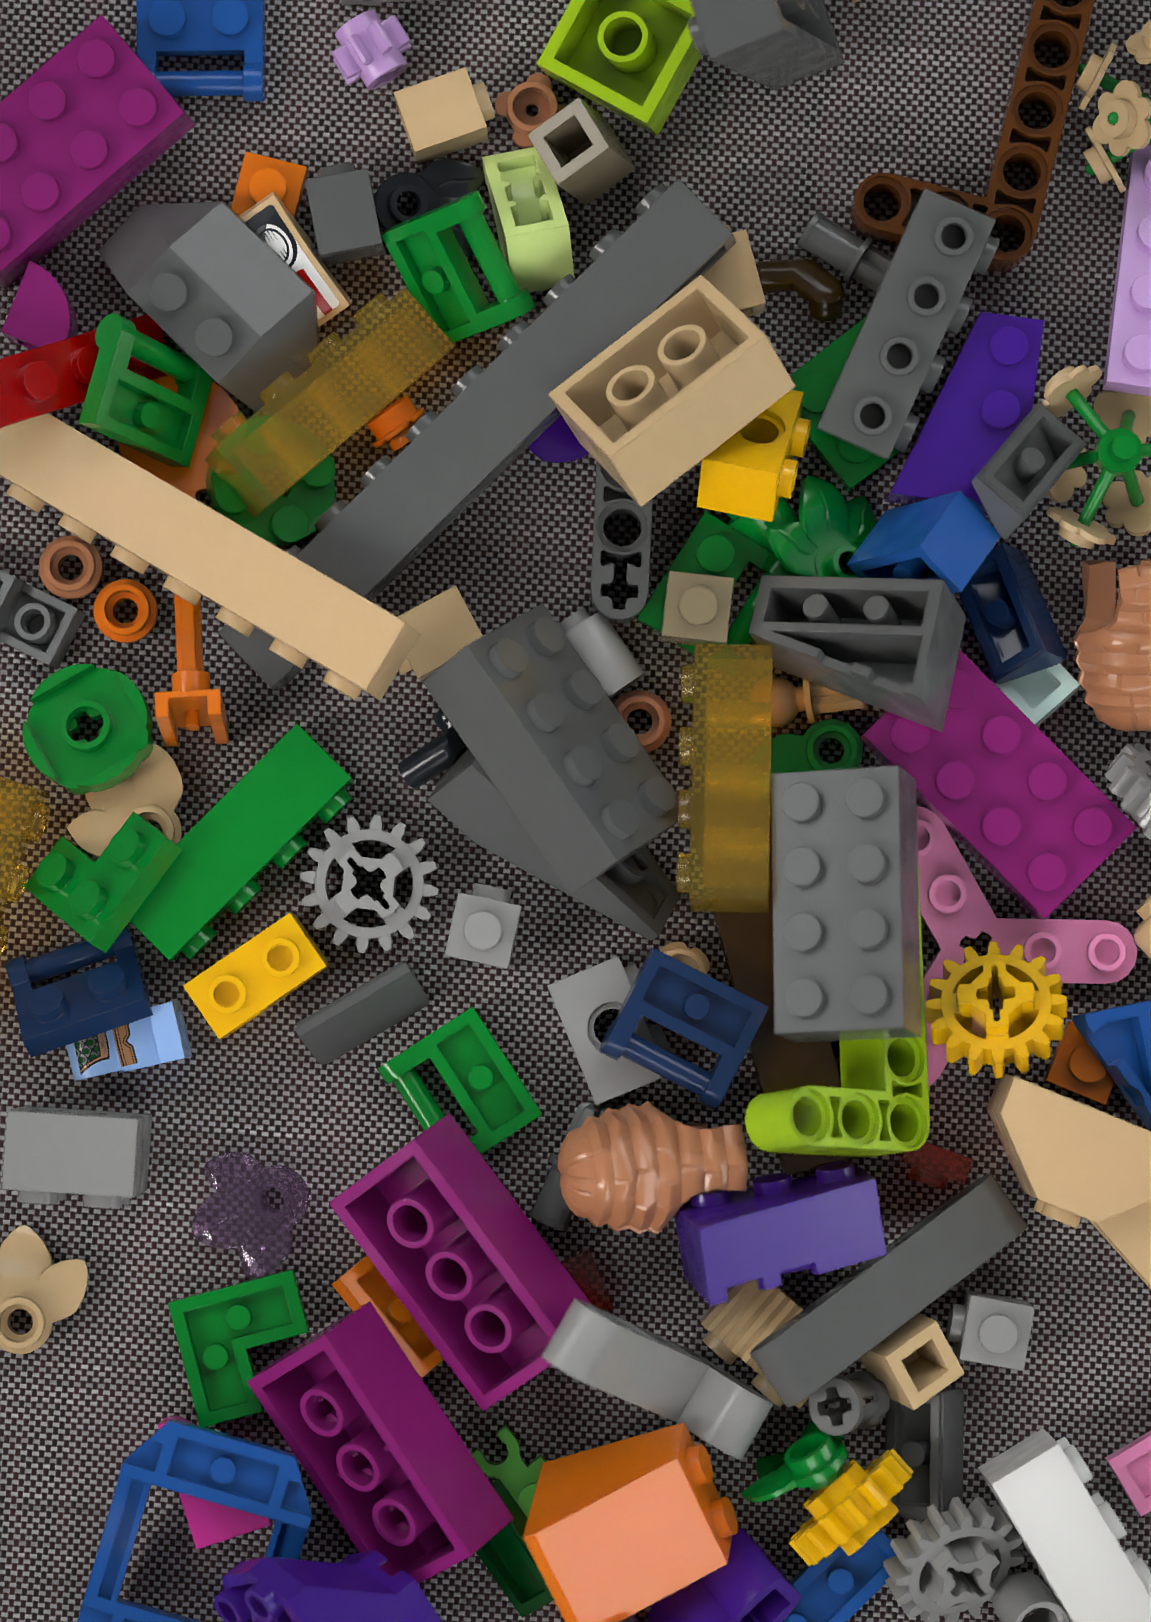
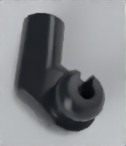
[398,709,467,789]

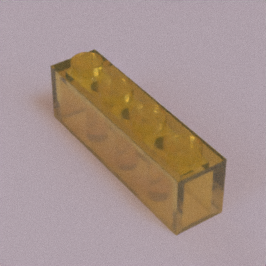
[205,288,455,518]
[677,644,773,913]

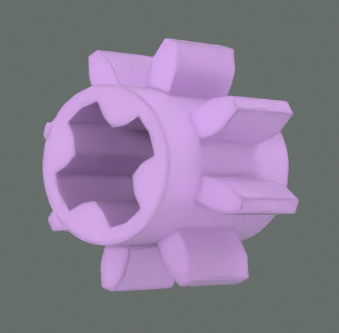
[331,10,412,90]

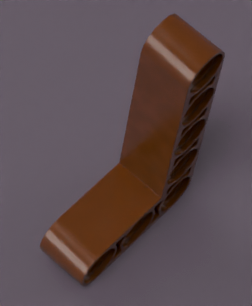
[850,0,1095,272]

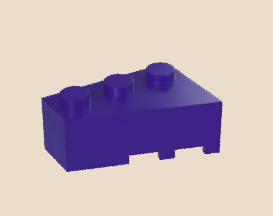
[885,312,1044,516]

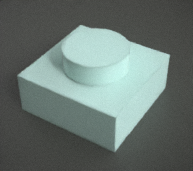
[990,663,1080,727]

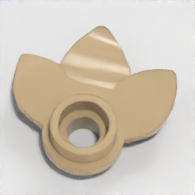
[67,744,184,856]
[0,1224,89,1354]

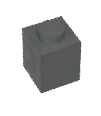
[305,163,385,266]

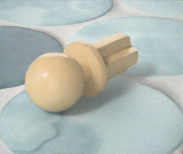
[750,677,867,728]

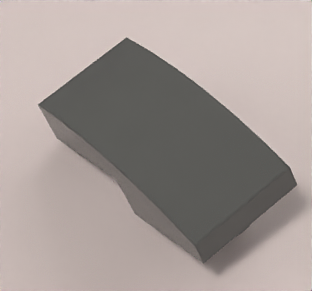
[0,570,86,670]

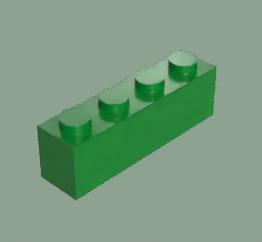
[130,724,355,961]

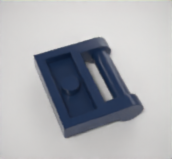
[5,923,153,1058]
[599,948,769,1110]

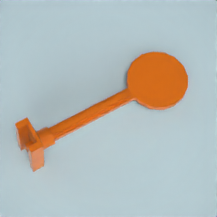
[118,375,243,747]

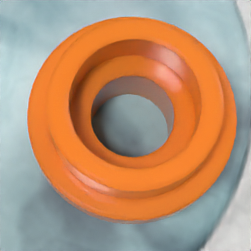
[94,579,158,643]

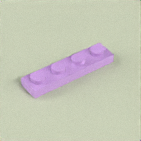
[1102,145,1151,396]

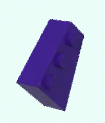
[675,1161,887,1306]

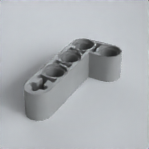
[541,1298,774,1461]

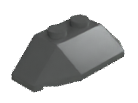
[98,201,323,422]

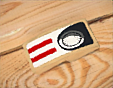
[239,191,350,327]

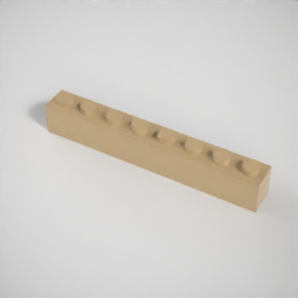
[0,414,420,701]

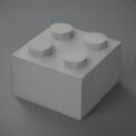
[2,1106,152,1209]

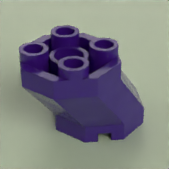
[214,1550,442,1622]

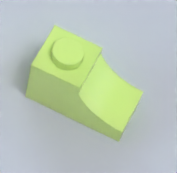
[482,147,575,292]

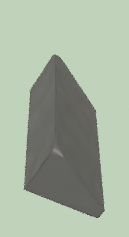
[971,402,1087,540]
[294,962,429,1065]
[885,1387,964,1520]

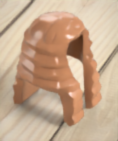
[1071,558,1151,732]
[558,1101,748,1234]

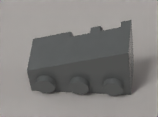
[749,575,966,732]

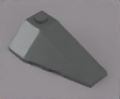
[428,747,680,941]

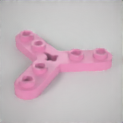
[917,807,1138,1087]

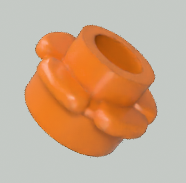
[366,395,425,452]

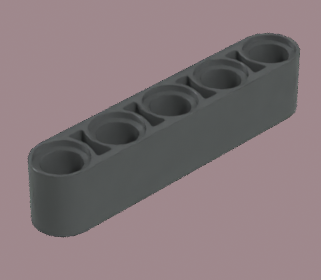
[749,1173,1028,1407]

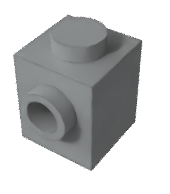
[445,883,522,969]
[946,1289,1035,1371]

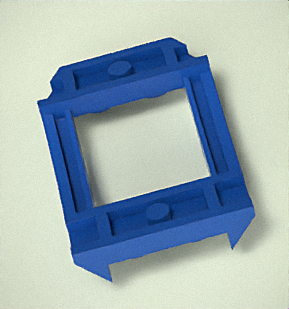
[77,1419,312,1622]

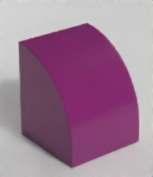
[1,261,78,350]

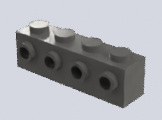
[815,188,1000,460]

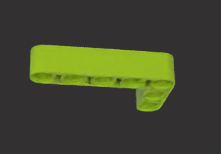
[745,867,930,1158]

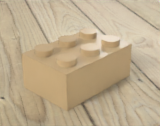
[548,275,795,507]

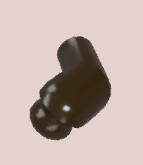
[757,258,845,321]

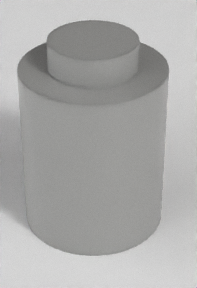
[559,608,645,700]

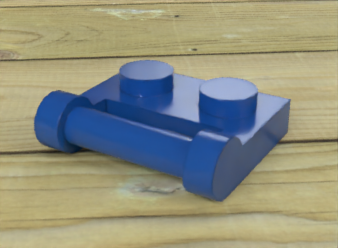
[137,0,266,102]

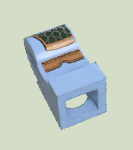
[66,1001,192,1081]

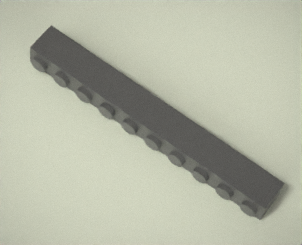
[218,178,736,690]

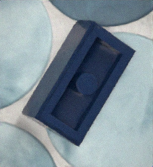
[958,543,1067,684]

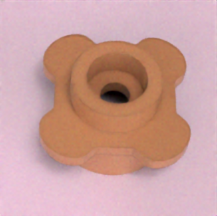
[495,73,566,148]

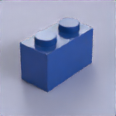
[846,491,1001,594]

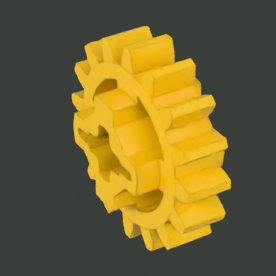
[925,941,1067,1078]
[789,1448,914,1567]

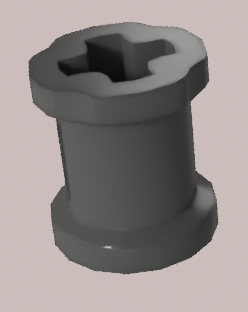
[809,1371,890,1436]

